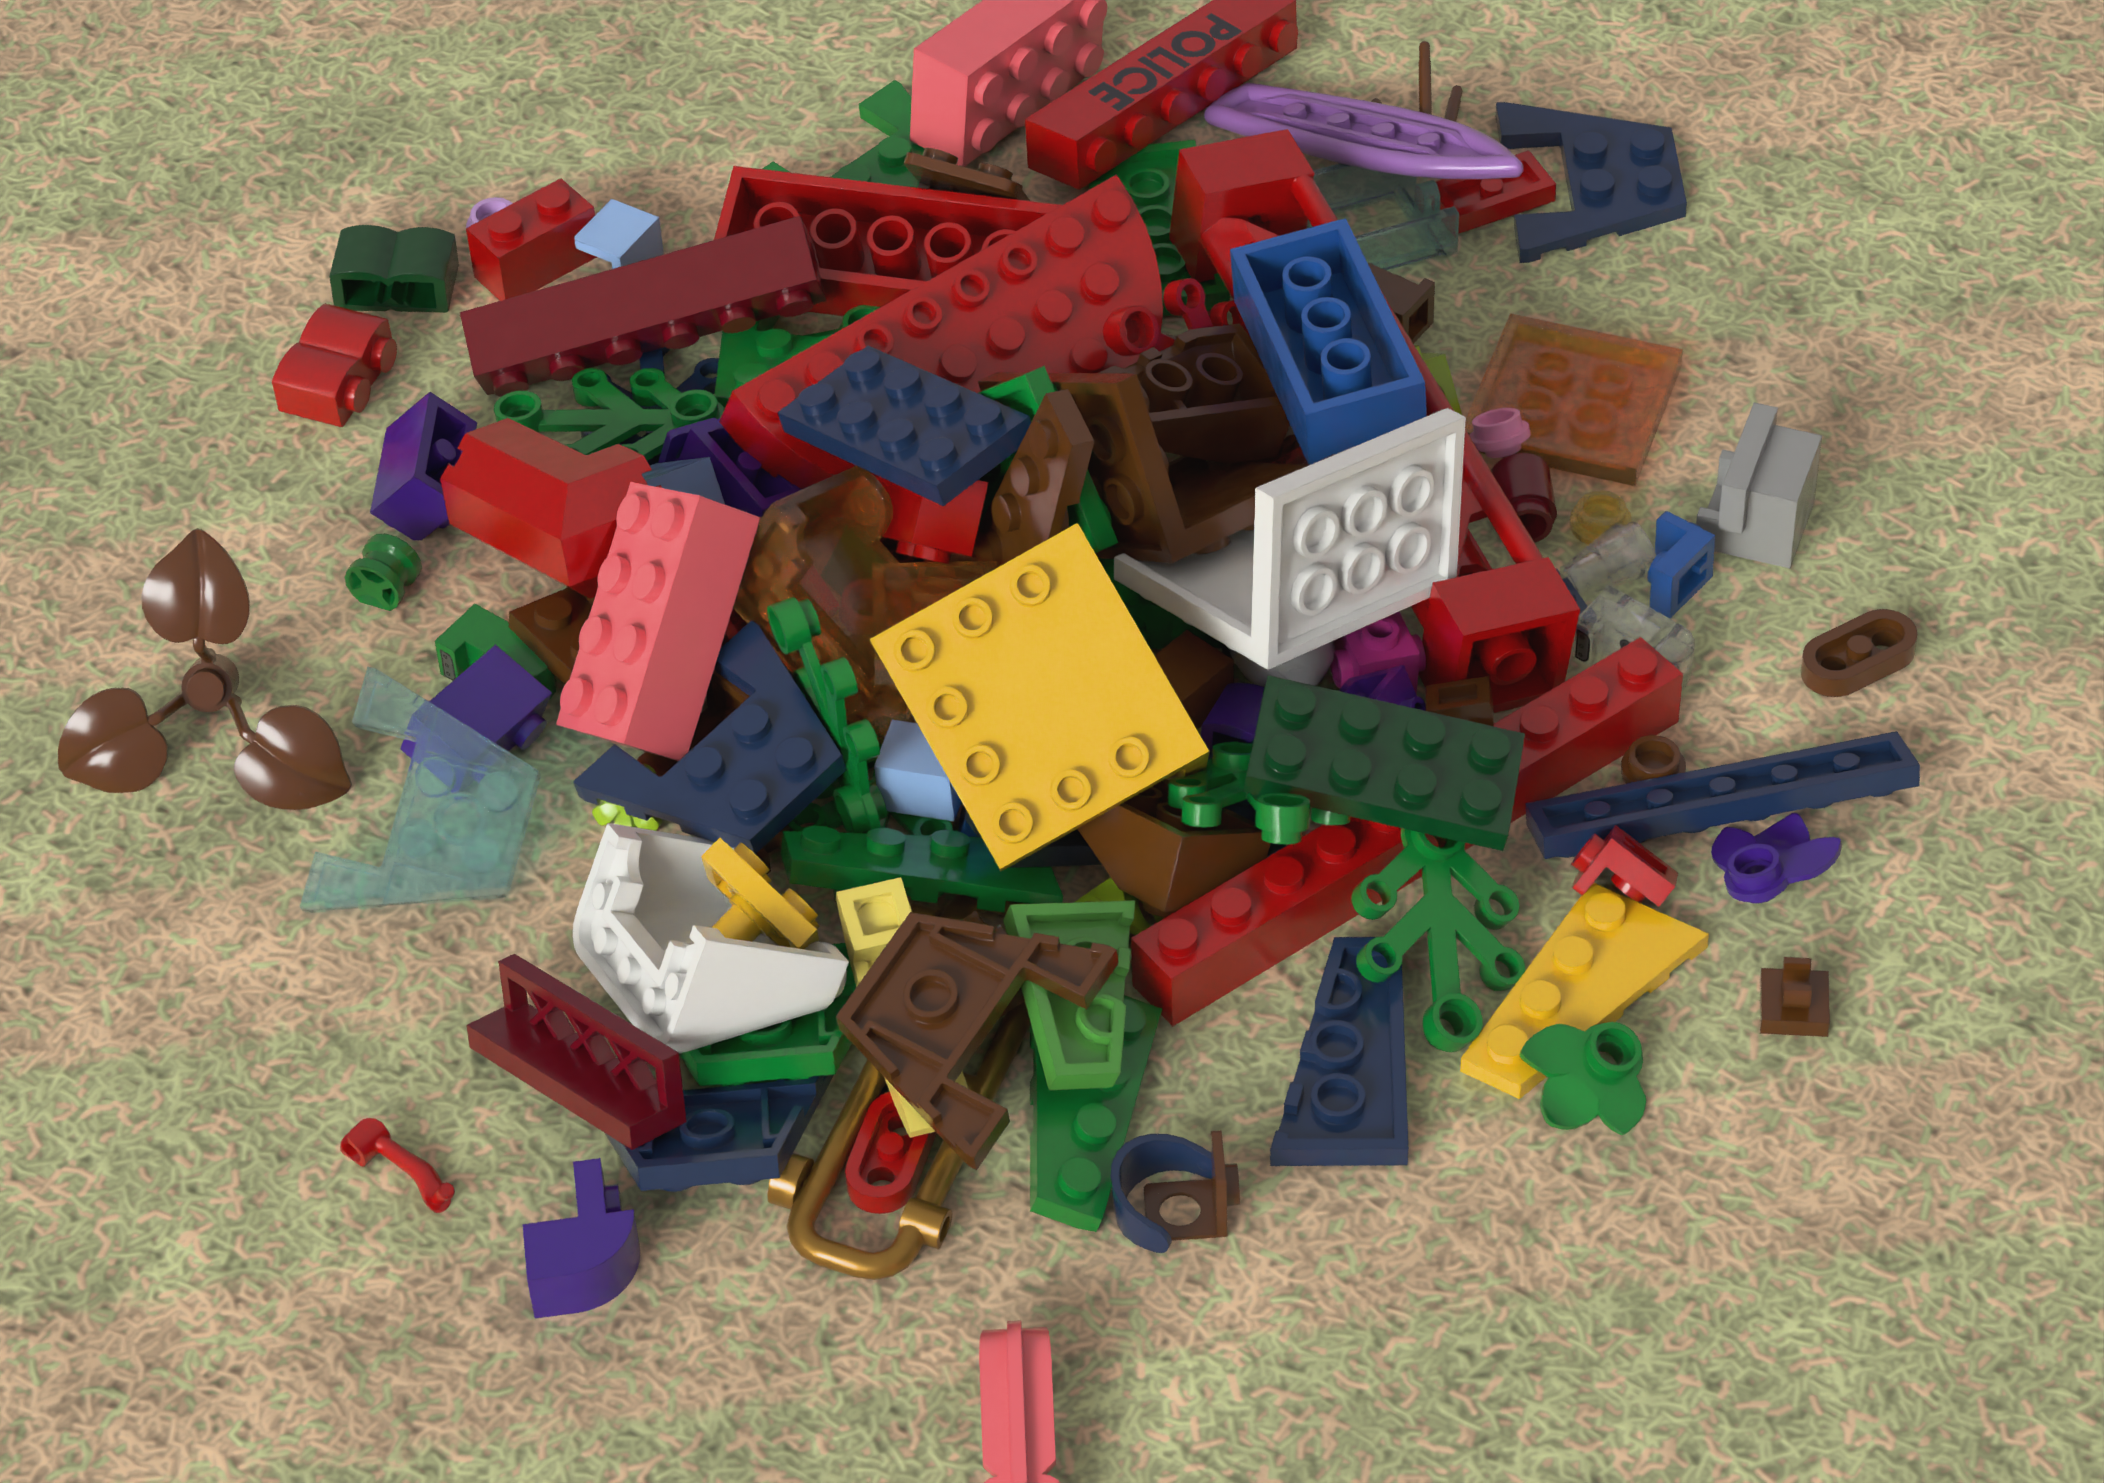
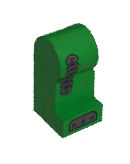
[435,603,557,700]

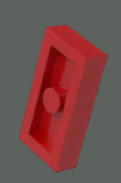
[1427,150,1556,236]

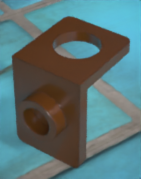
[1144,1131,1240,1241]

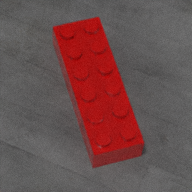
[714,166,1061,316]

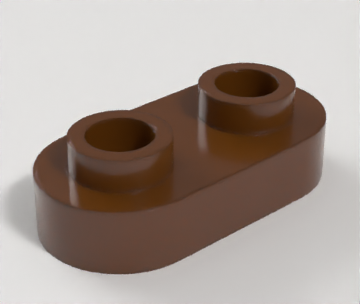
[1801,609,1918,697]

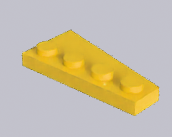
[1460,883,1709,1099]

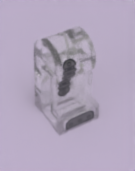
[1570,585,1695,689]

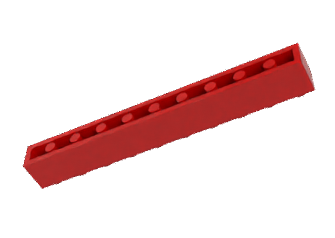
[1131,637,1683,1027]

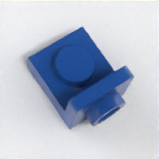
[1647,511,1715,619]

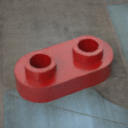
[845,1091,936,1214]

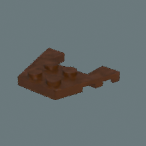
[836,912,1119,1170]

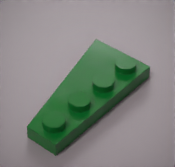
[1030,995,1162,1232]

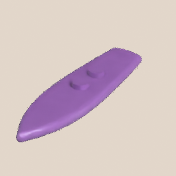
[1204,83,1523,179]

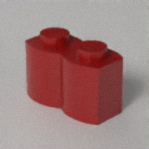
[272,303,397,427]

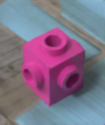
[1330,612,1426,695]

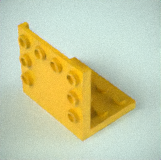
[870,523,1209,871]

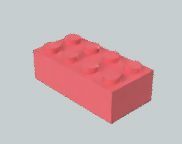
[910,0,1107,167]
[556,482,761,761]

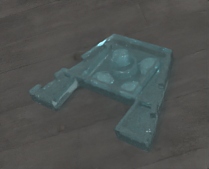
[300,667,541,913]

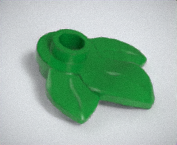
[1519,1022,1646,1135]

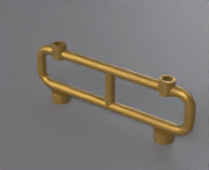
[768,894,1031,1280]

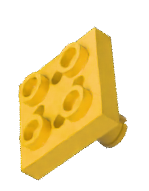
[693,838,820,950]

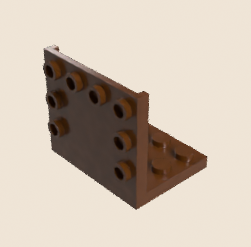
[978,372,1335,563]

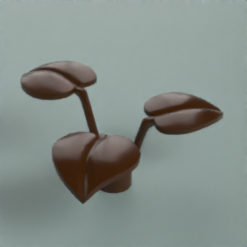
[58,528,352,810]

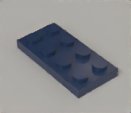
[777,346,1031,506]

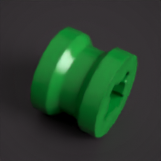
[344,533,422,611]

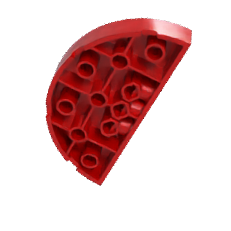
[719,175,1163,527]

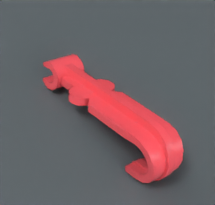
[979,1320,1060,1483]

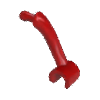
[340,1118,455,1213]

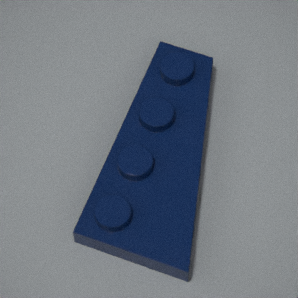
[1270,937,1409,1166]

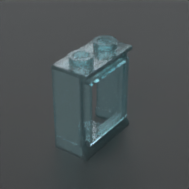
[1307,163,1459,270]

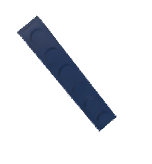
[1525,731,1920,859]

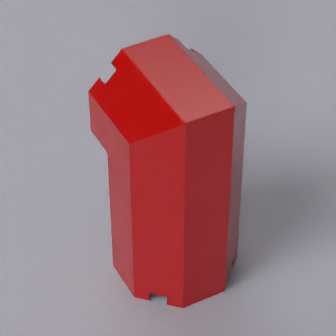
[440,418,662,599]

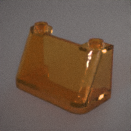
[733,466,935,750]

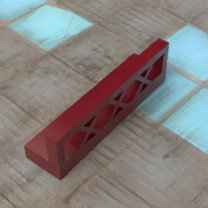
[466,954,687,1150]

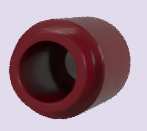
[1491,453,1557,543]

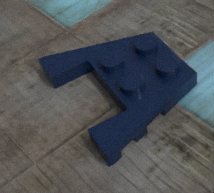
[1495,102,1687,263]
[573,620,847,854]
[605,1075,834,1192]

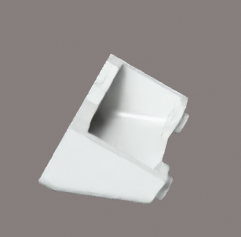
[573,823,849,1053]

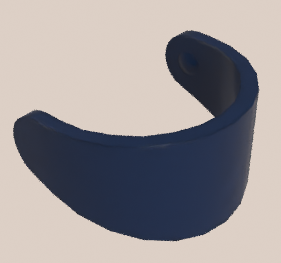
[1111,1134,1212,1253]

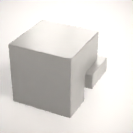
[1696,402,1822,569]

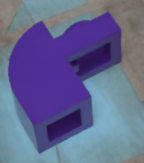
[522,1158,640,1319]

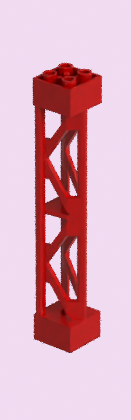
[1169,129,1580,713]

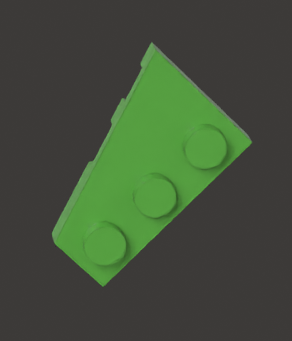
[1003,900,1136,1090]

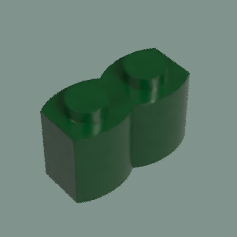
[329,225,459,313]

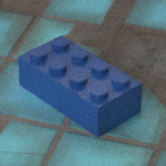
[1230,218,1427,465]

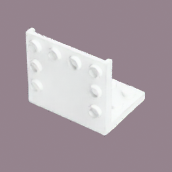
[1114,408,1466,670]

